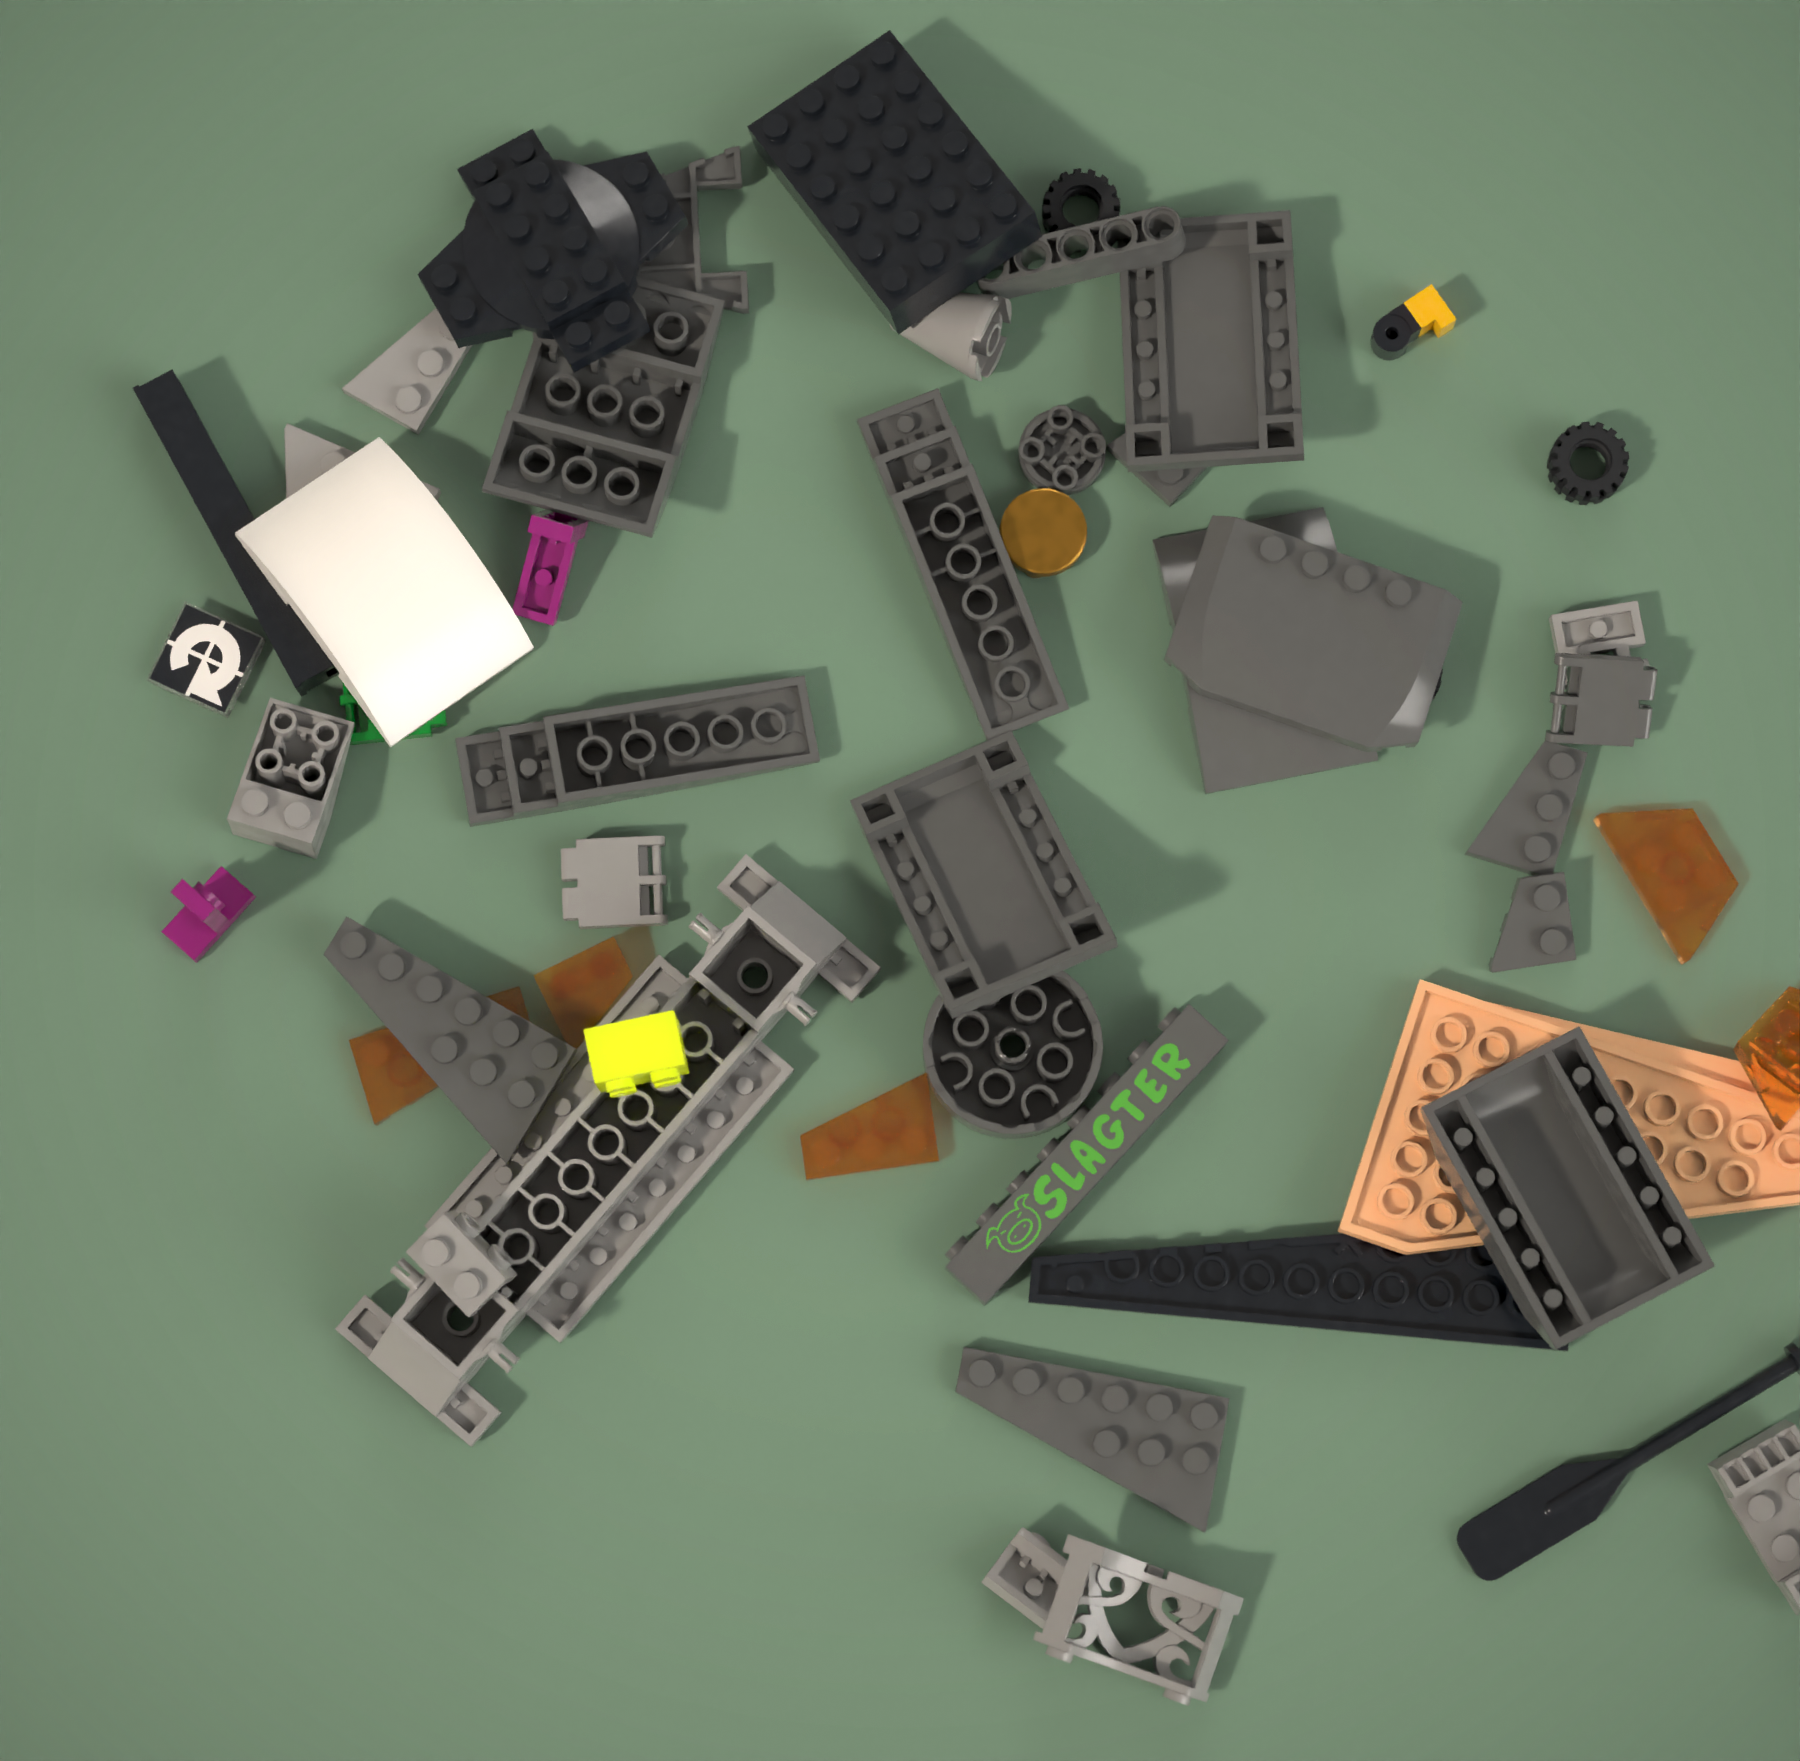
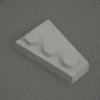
[342,308,472,435]

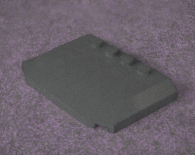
[1164,515,1463,752]

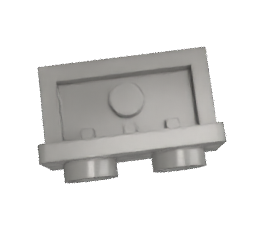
[406,1210,517,1317]
[981,1528,1086,1629]

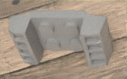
[1707,1419,1800,1616]

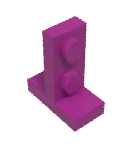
[512,509,588,626]
[161,866,256,963]

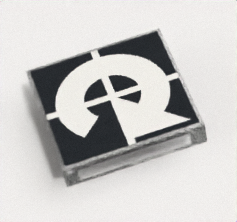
[147,602,266,718]

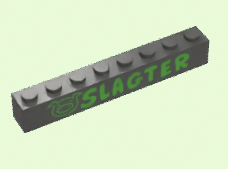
[945,1004,1229,1306]

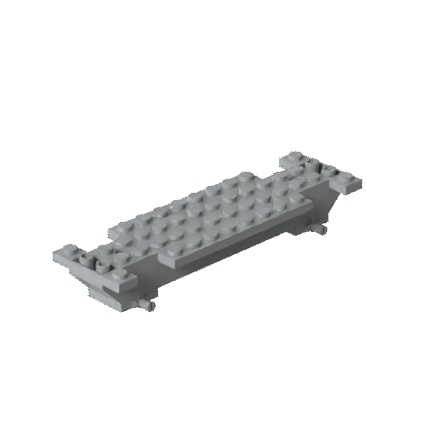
[335,854,881,1447]

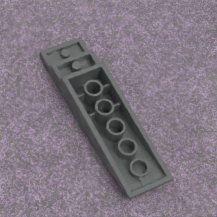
[857,388,1069,741]
[455,676,820,827]

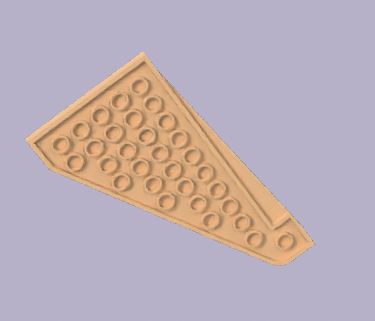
[1337,979,1800,1255]

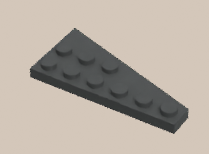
[324,916,577,1166]
[955,1347,1230,1533]

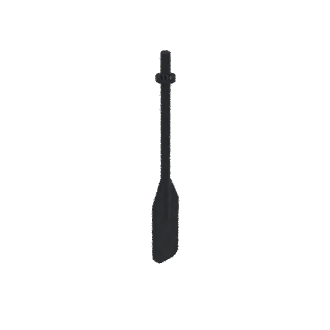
[1457,1342,1800,1581]

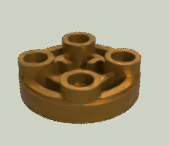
[1000,488,1087,578]

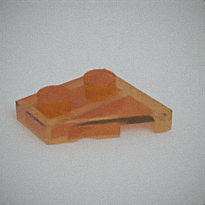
[533,936,633,1049]

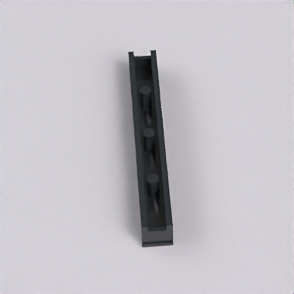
[133,369,339,696]

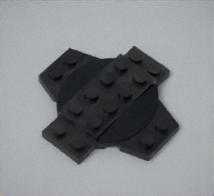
[417,129,689,373]

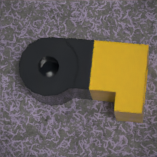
[1370,284,1456,360]

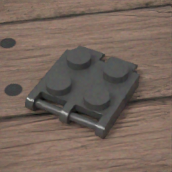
[1545,653,1658,747]

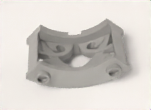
[1033,1534,1244,1706]

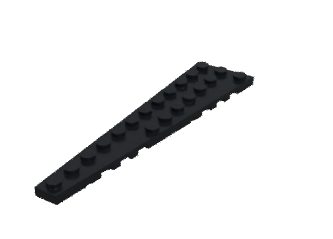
[1028,1234,1569,1352]

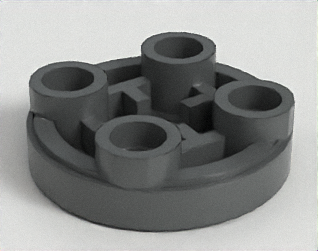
[1018,405,1106,495]

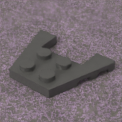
[637,146,749,314]

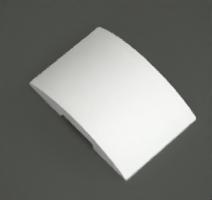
[235,437,534,747]

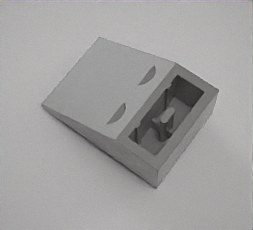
[227,698,355,859]

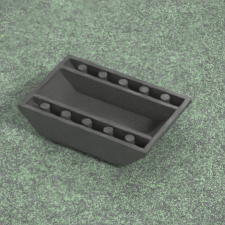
[1420,1027,1715,1351]

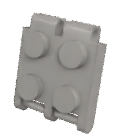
[561,836,668,929]

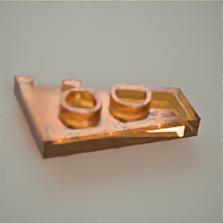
[800,1073,939,1181]

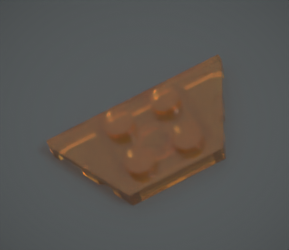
[1593,808,1739,965]
[1733,986,1800,1131]

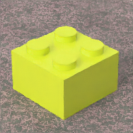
[583,1010,690,1098]

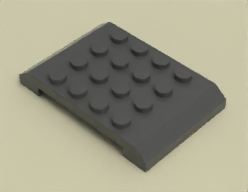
[1117,210,1304,472]
[850,731,1118,1019]

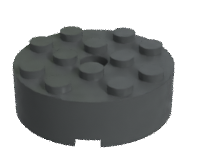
[923,971,1103,1139]

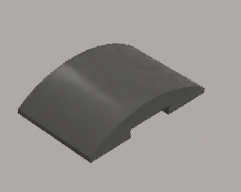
[482,277,725,538]
[1152,507,1378,794]

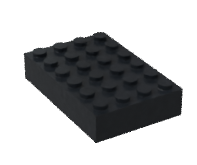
[747,30,1042,335]

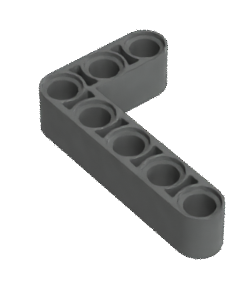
[976,206,1186,299]

